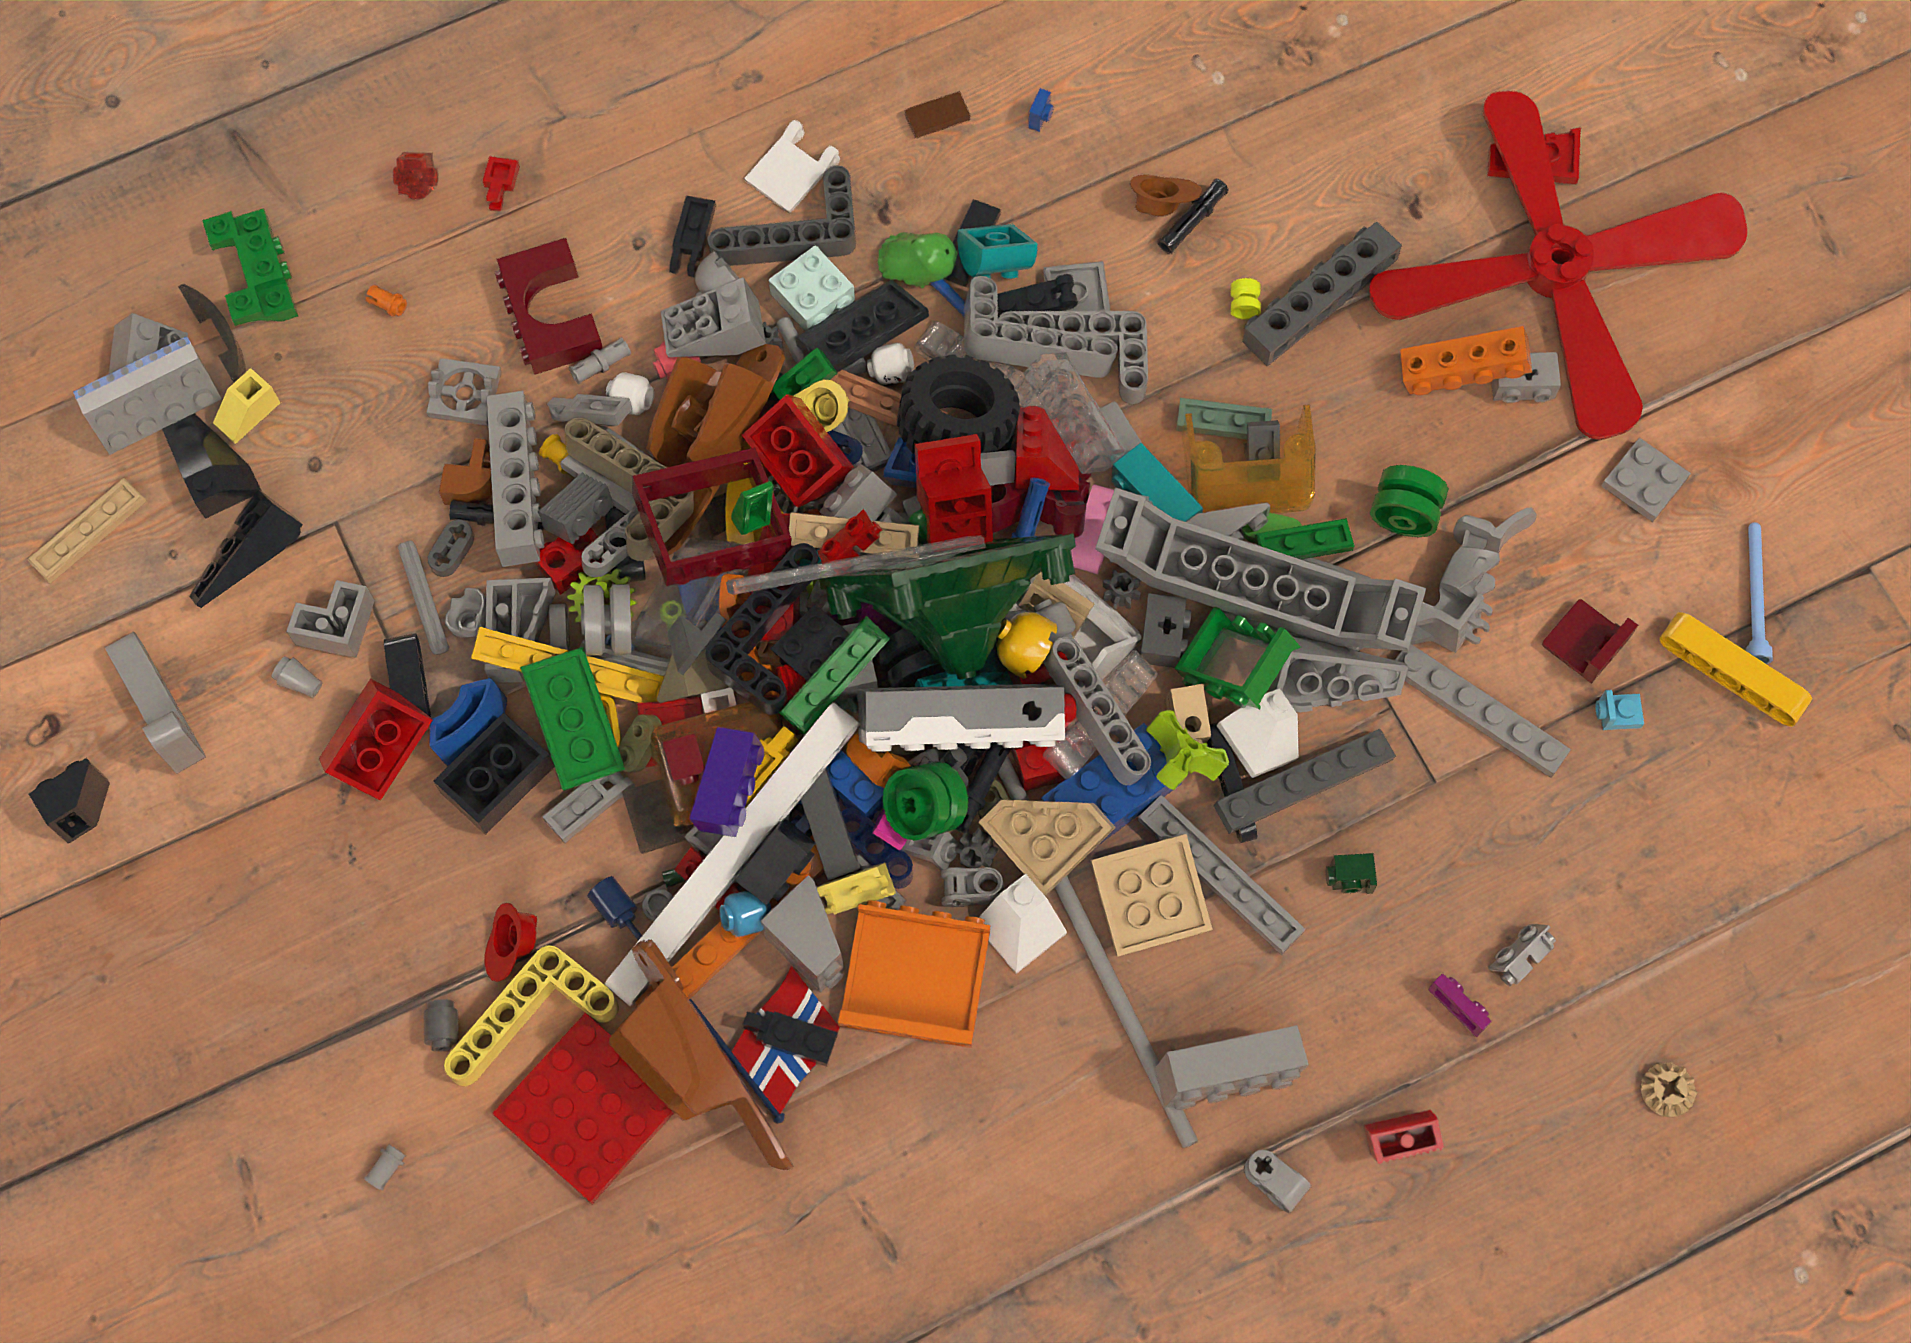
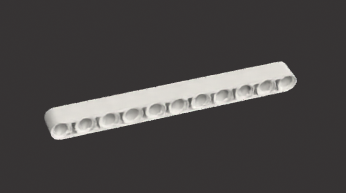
[605,703,860,1007]

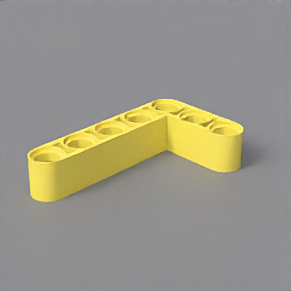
[444,945,619,1086]

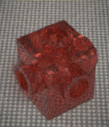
[393,152,438,199]

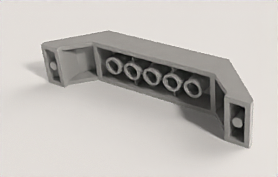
[1095,487,1426,651]

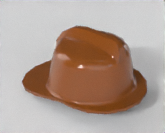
[1130,174,1202,217]

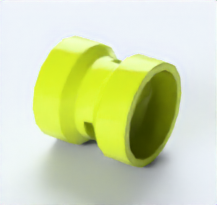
[1230,278,1261,319]

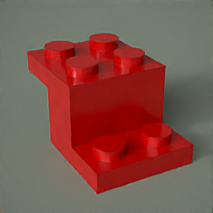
[915,434,993,552]

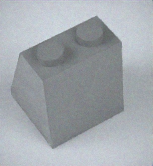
[760,875,844,992]

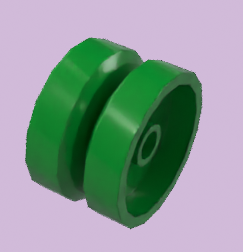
[1370,465,1449,538]
[883,761,968,841]

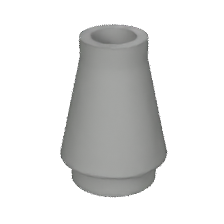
[272,656,323,698]

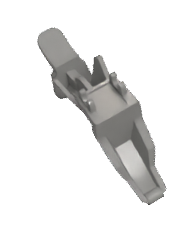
[1345,508,1537,653]

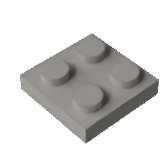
[1602,438,1691,522]

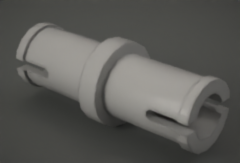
[569,338,631,384]

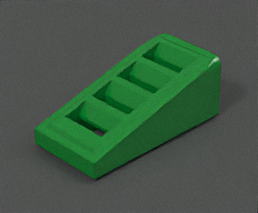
[731,481,774,535]

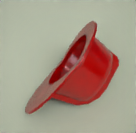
[484,903,537,982]

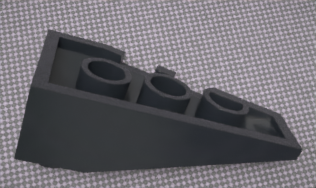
[162,413,262,519]

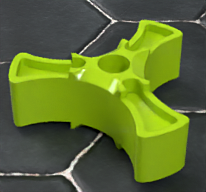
[1146,710,1229,790]

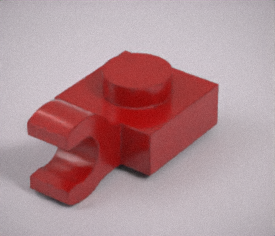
[482,156,520,211]

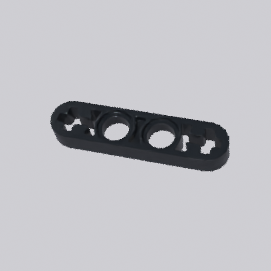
[1207,722,1258,843]

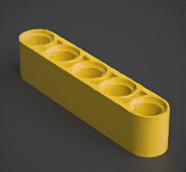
[1659,612,1812,727]

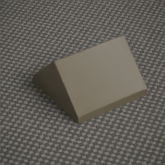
[657,646,730,703]

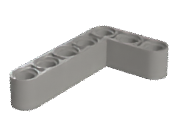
[964,276,1118,378]
[998,311,1148,404]
[105,631,206,774]

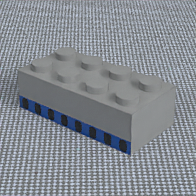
[73,336,222,455]

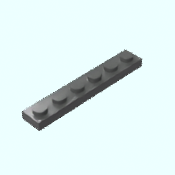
[1213,729,1396,834]

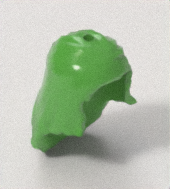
[877,232,958,289]

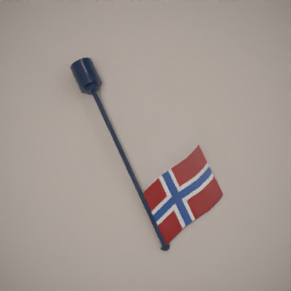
[587,876,840,1124]

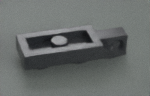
[742,1011,838,1067]

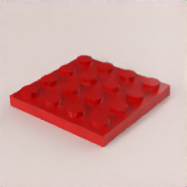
[492,1013,674,1204]

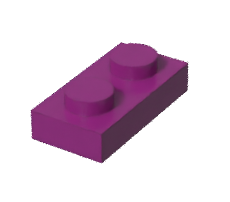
[1428,973,1492,1037]

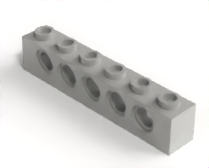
[487,391,544,567]

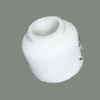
[867,343,914,386]
[606,372,654,416]

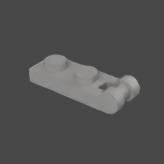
[543,772,635,843]

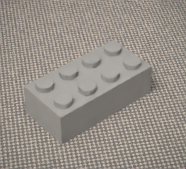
[1154,1025,1309,1110]

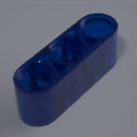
[841,808,914,889]

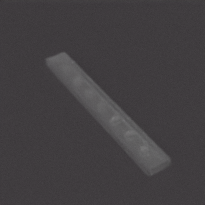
[726,535,986,595]

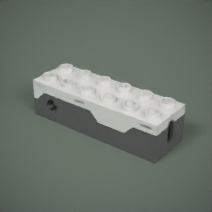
[858,684,1077,751]

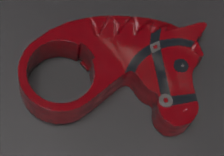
[990,466,1092,538]

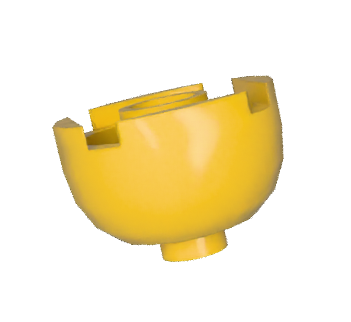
[996,612,1057,679]

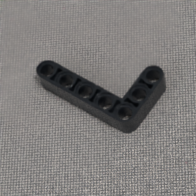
[705,543,818,715]

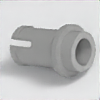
[364,1144,406,1191]

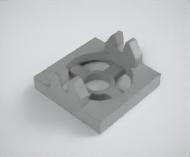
[426,358,502,426]

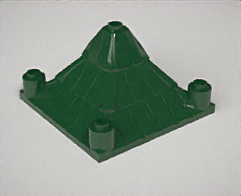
[818,534,1076,680]

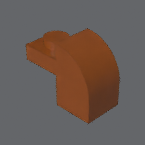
[439,438,492,505]

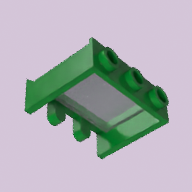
[1175,606,1301,709]

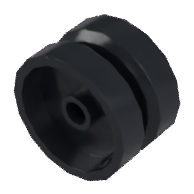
[876,629,945,688]

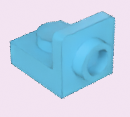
[1595,690,1644,730]

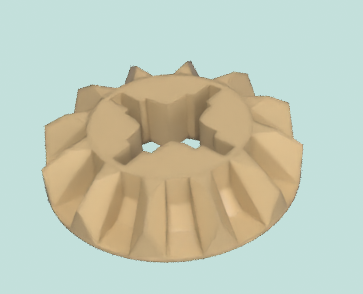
[1641,1062,1697,1117]

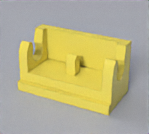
[817,862,896,915]

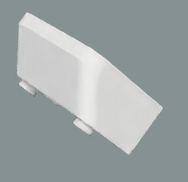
[1010,574,1141,688]

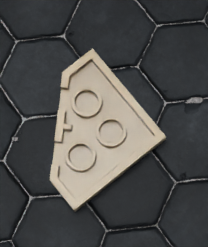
[979,799,1116,895]

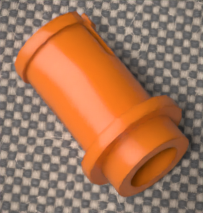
[365,285,407,316]

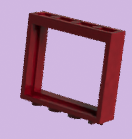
[632,447,792,587]

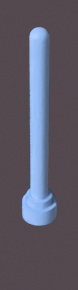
[1746,522,1773,664]

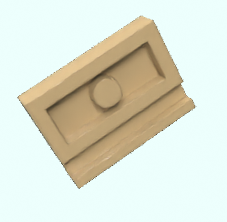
[1019,572,1095,639]

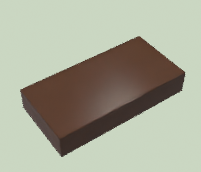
[905,91,970,138]

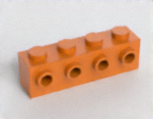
[1400,326,1532,395]

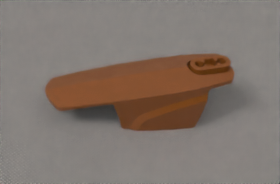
[646,344,785,555]
[609,939,794,1170]

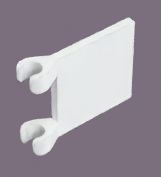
[744,120,840,214]

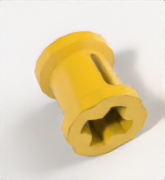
[539,434,569,474]

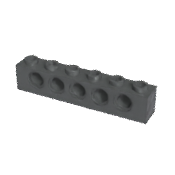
[1243,221,1402,367]

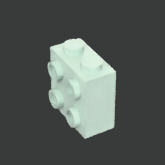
[768,245,855,332]

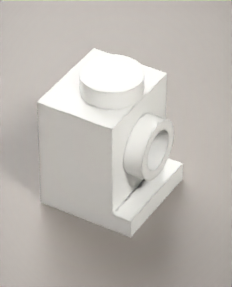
[701,688,739,726]

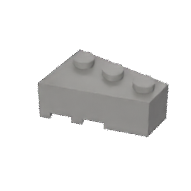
[485,578,556,683]

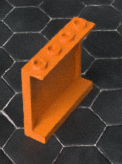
[838,900,991,1048]

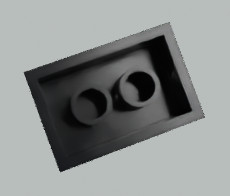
[433,713,554,835]

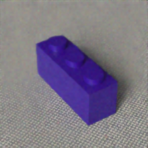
[690,727,764,837]

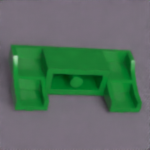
[202,208,298,326]

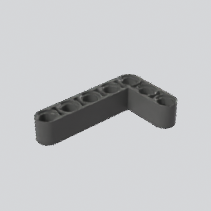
[708,165,856,266]

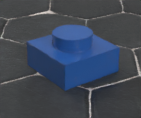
[1029,88,1054,132]

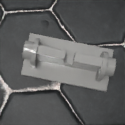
[1489,924,1556,986]

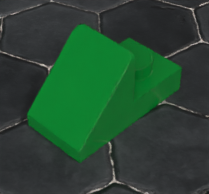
[772,347,838,400]

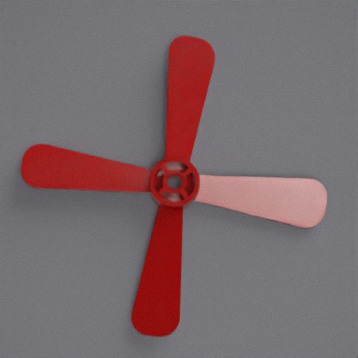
[1368,91,1748,440]

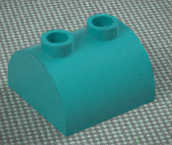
[958,224,1038,279]

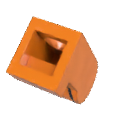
[846,734,911,788]

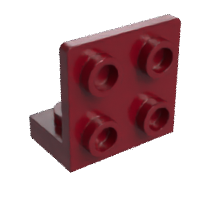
[1542,599,1639,684]

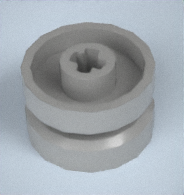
[581,584,631,656]

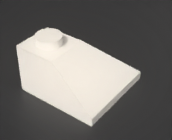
[1216,688,1299,778]
[979,874,1067,974]

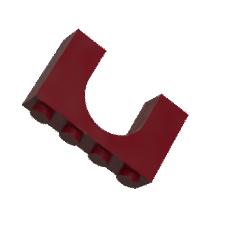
[495,238,603,375]

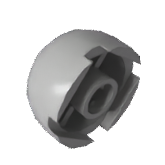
[695,251,740,304]

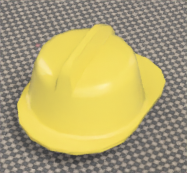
[794,380,849,432]

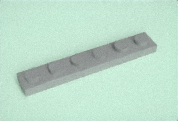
[1395,644,1571,778]
[1138,795,1305,955]

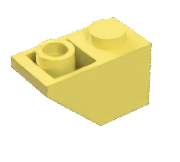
[213,368,280,444]

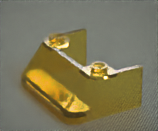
[1182,405,1316,513]

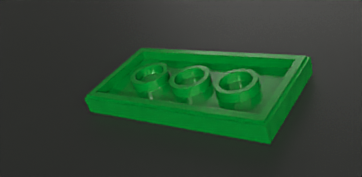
[520,647,625,791]

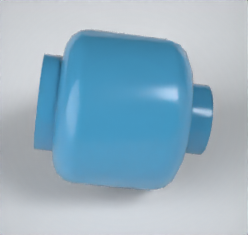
[719,890,771,937]

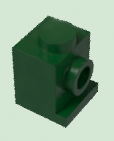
[1326,853,1377,894]

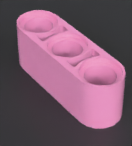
[1071,484,1114,575]

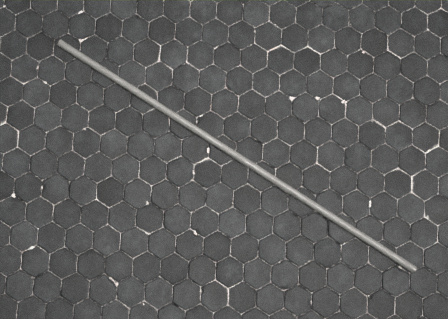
[777,317,1198,1148]

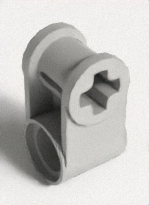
[941,867,1004,907]
[1244,1150,1311,1213]

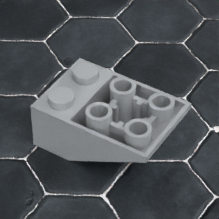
[661,278,766,357]

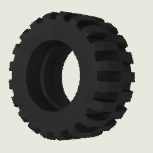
[897,355,1020,454]

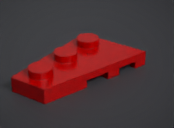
[1487,127,1581,185]

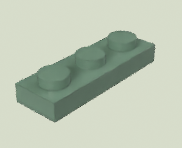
[1176,398,1272,439]

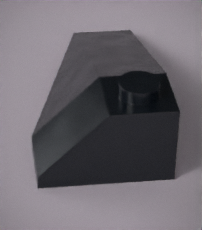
[189,489,303,608]

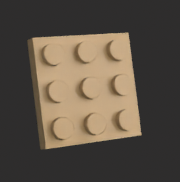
[1090,834,1213,957]

